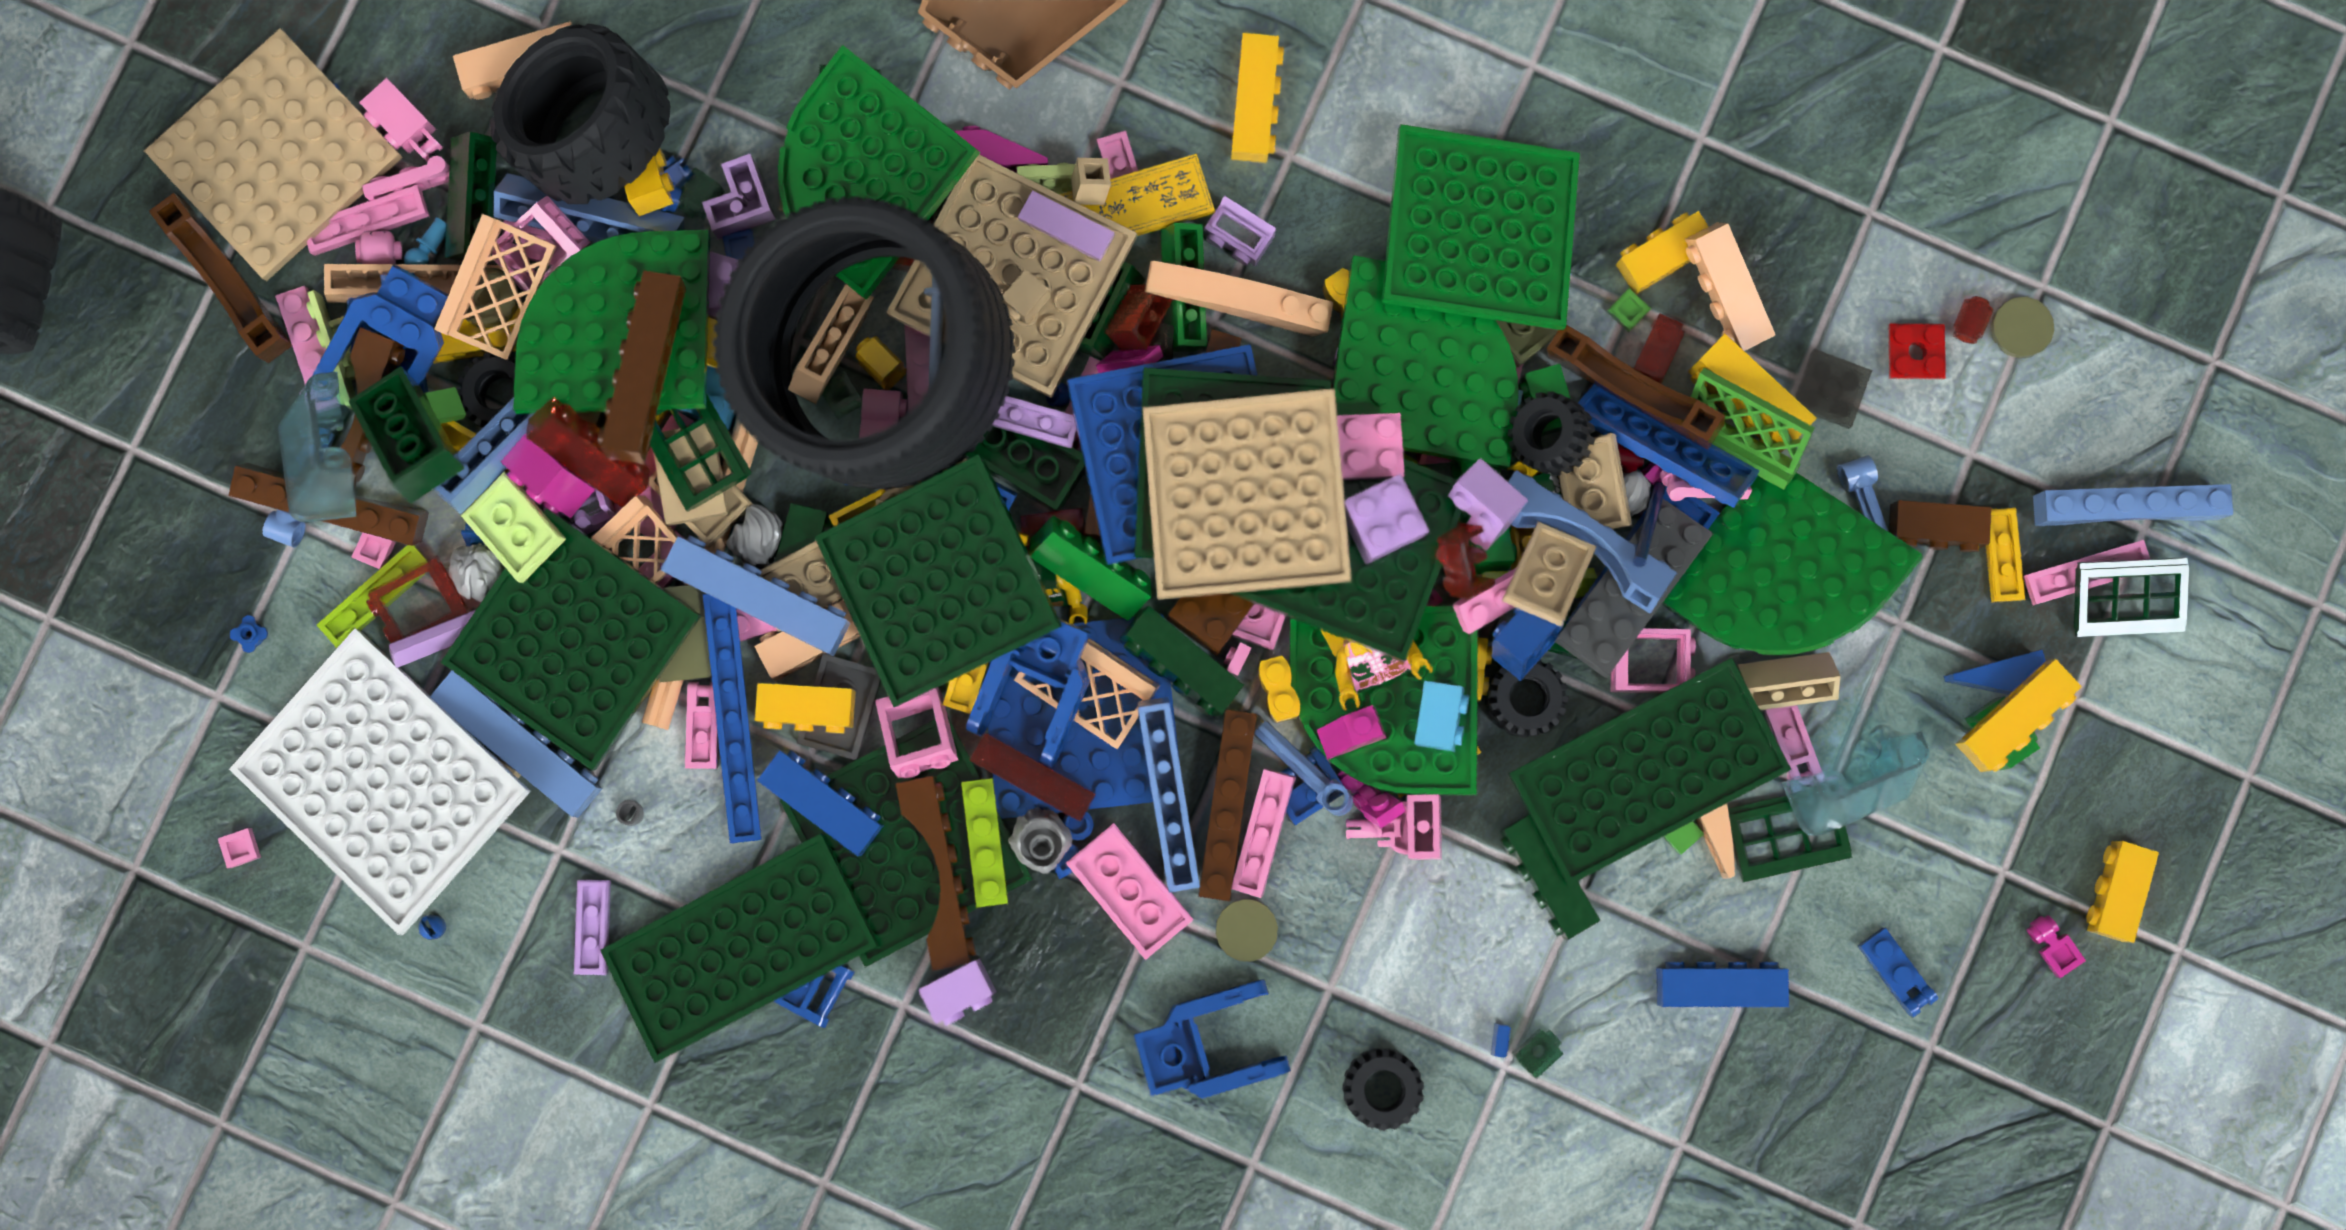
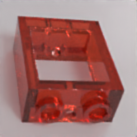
[366,555,469,643]

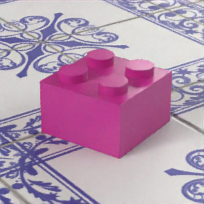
[501,433,595,518]

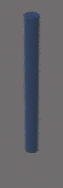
[1633,482,1666,567]

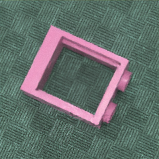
[491,196,590,291]
[1610,628,1696,693]
[875,687,958,778]

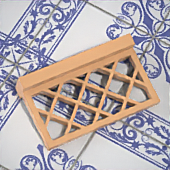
[434,214,556,360]
[592,496,678,584]
[1014,618,1160,749]

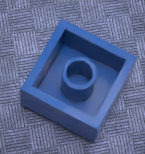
[1491,607,1565,681]

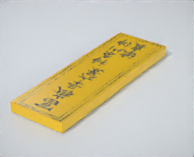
[1060,154,1215,236]

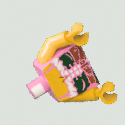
[1335,640,1433,711]

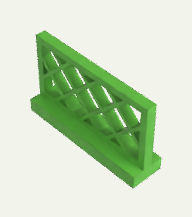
[1691,368,1815,490]

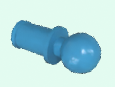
[404,217,447,265]

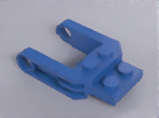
[312,264,449,386]
[966,619,1091,768]
[1133,979,1291,1099]

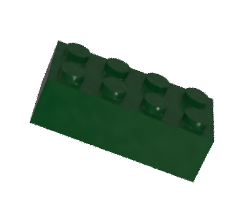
[348,366,465,504]
[964,426,1086,515]

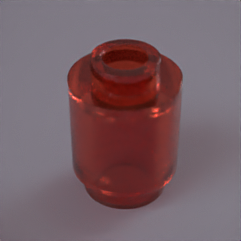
[1953,296,1993,344]

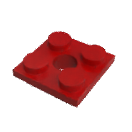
[1888,323,1946,380]

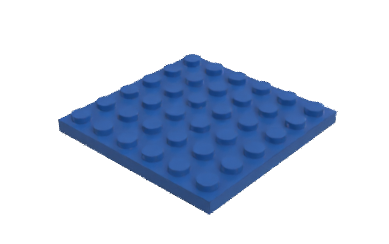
[1067,344,1257,565]
[985,614,1180,819]

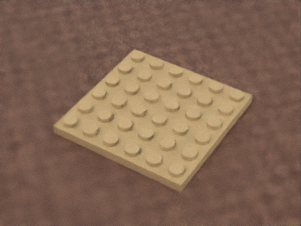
[144,29,403,281]
[886,155,1137,398]
[1143,389,1351,599]

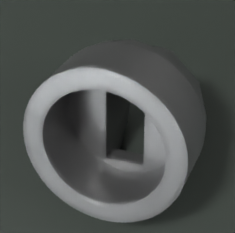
[616,800,644,826]

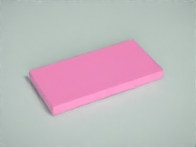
[1066,823,1194,960]

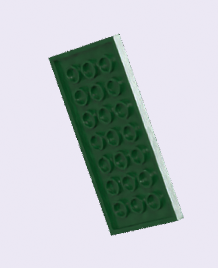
[1508,658,1792,886]
[600,833,879,1063]

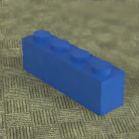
[757,750,884,856]
[1656,962,1789,1007]

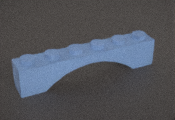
[1508,470,1677,614]
[2033,484,2233,526]

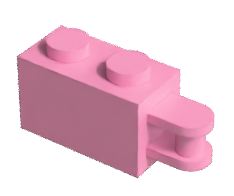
[359,78,443,162]

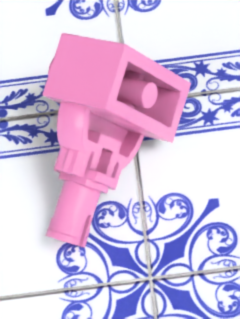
[1346,795,1442,860]

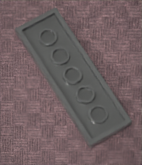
[1555,499,1713,679]

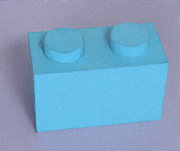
[1415,681,1469,752]

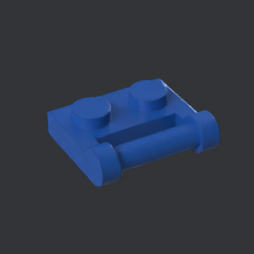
[1281,745,1344,826]
[774,965,855,1028]

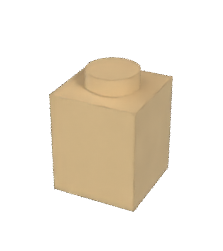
[1071,158,1111,205]
[1002,269,1051,325]

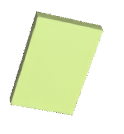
[461,472,566,583]

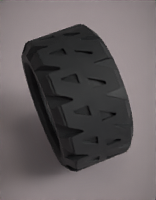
[490,23,671,204]

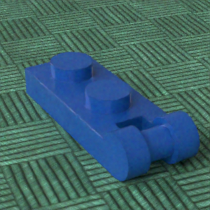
[1858,928,1938,1018]

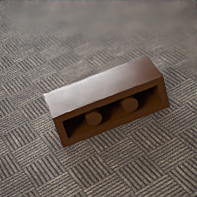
[1889,500,1991,552]

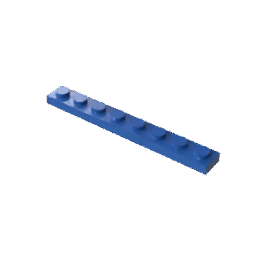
[703,594,762,844]

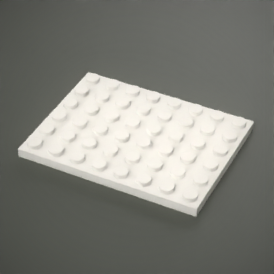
[229,628,530,935]

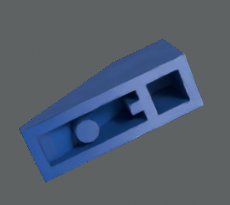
[1944,650,2046,695]

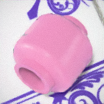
[355,231,402,264]

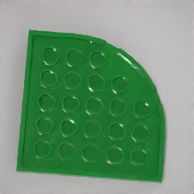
[778,45,980,300]
[513,230,710,414]
[1332,255,1519,470]
[1662,473,1923,655]
[1290,606,1478,795]

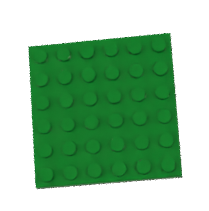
[1381,124,1580,330]

